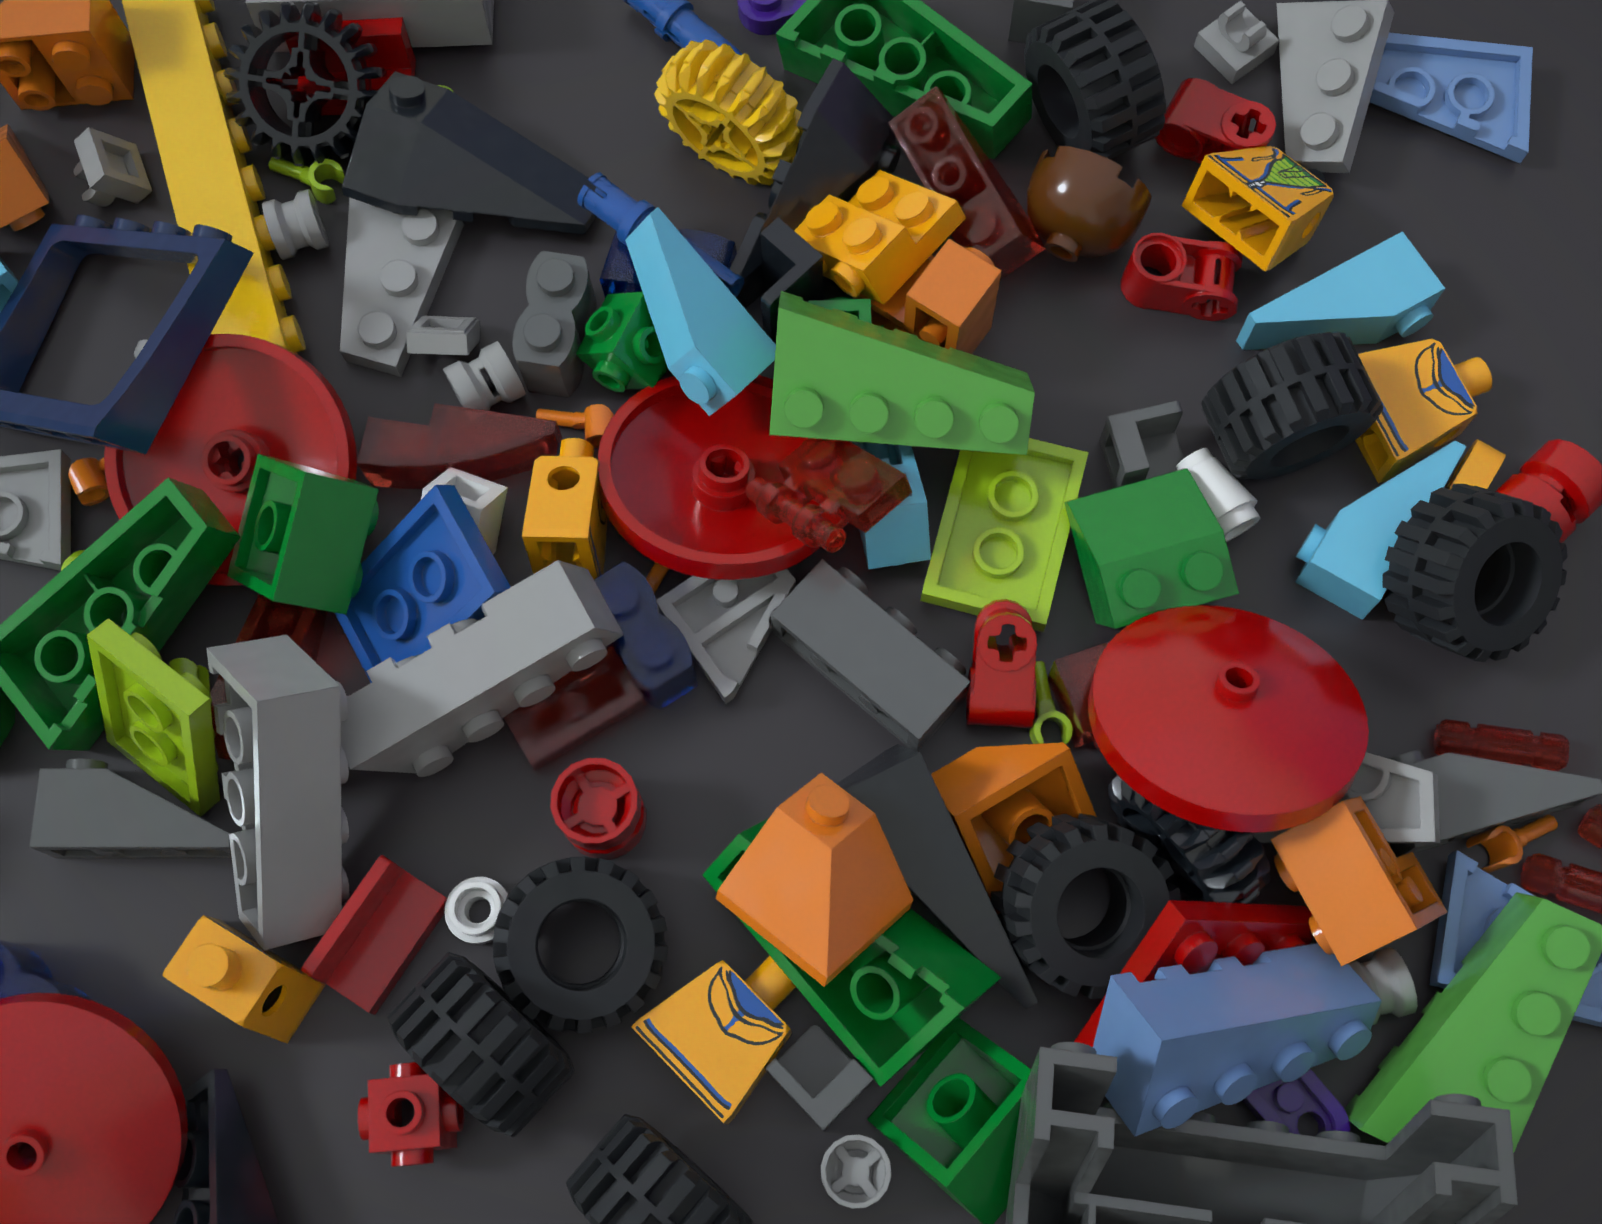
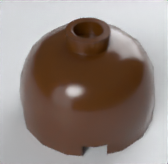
[1027,146,1152,262]

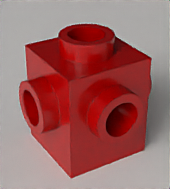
[358,1062,464,1167]

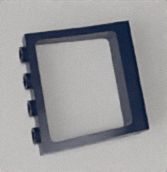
[0,215,254,454]

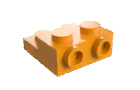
[794,170,966,305]

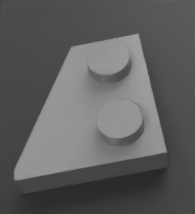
[655,569,796,704]

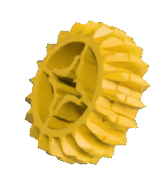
[654,39,803,185]

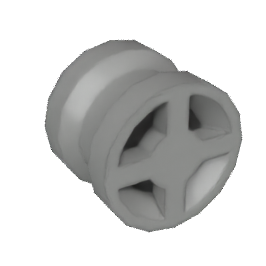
[262,189,329,260]
[1348,947,1418,1025]

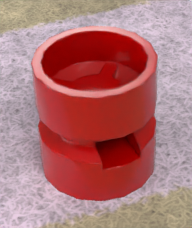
[1495,439,1602,543]
[550,758,647,860]

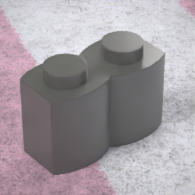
[512,251,597,398]

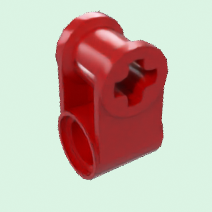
[1155,78,1276,164]
[1120,233,1243,321]
[966,599,1037,728]

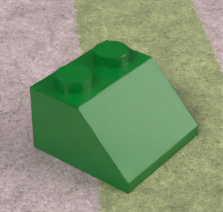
[227,454,379,615]
[1064,468,1239,629]
[867,1018,1031,1224]

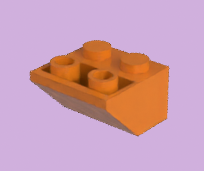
[0,0,135,111]

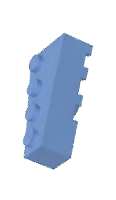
[1093,943,1382,1137]

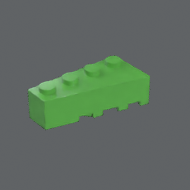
[769,291,1035,455]
[1344,892,1602,1153]

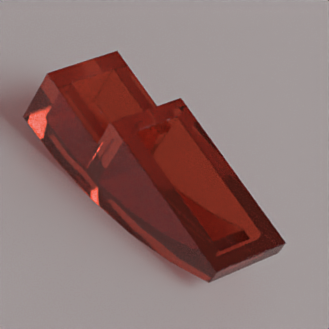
[357,403,563,489]

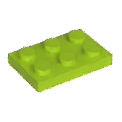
[920,438,1089,632]
[87,618,220,817]

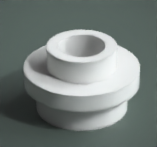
[444,877,508,944]

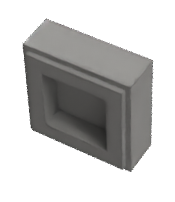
[406,316,480,355]

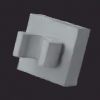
[1194,1,1279,84]
[73,127,152,207]

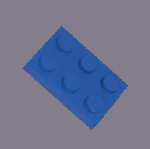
[335,485,511,683]

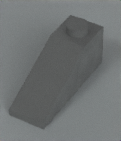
[1390,750,1602,857]
[29,758,232,859]

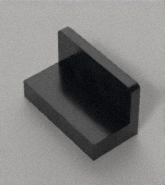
[760,217,824,344]

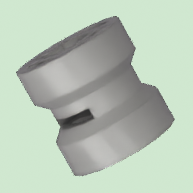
[443,341,526,423]
[821,1135,891,1209]

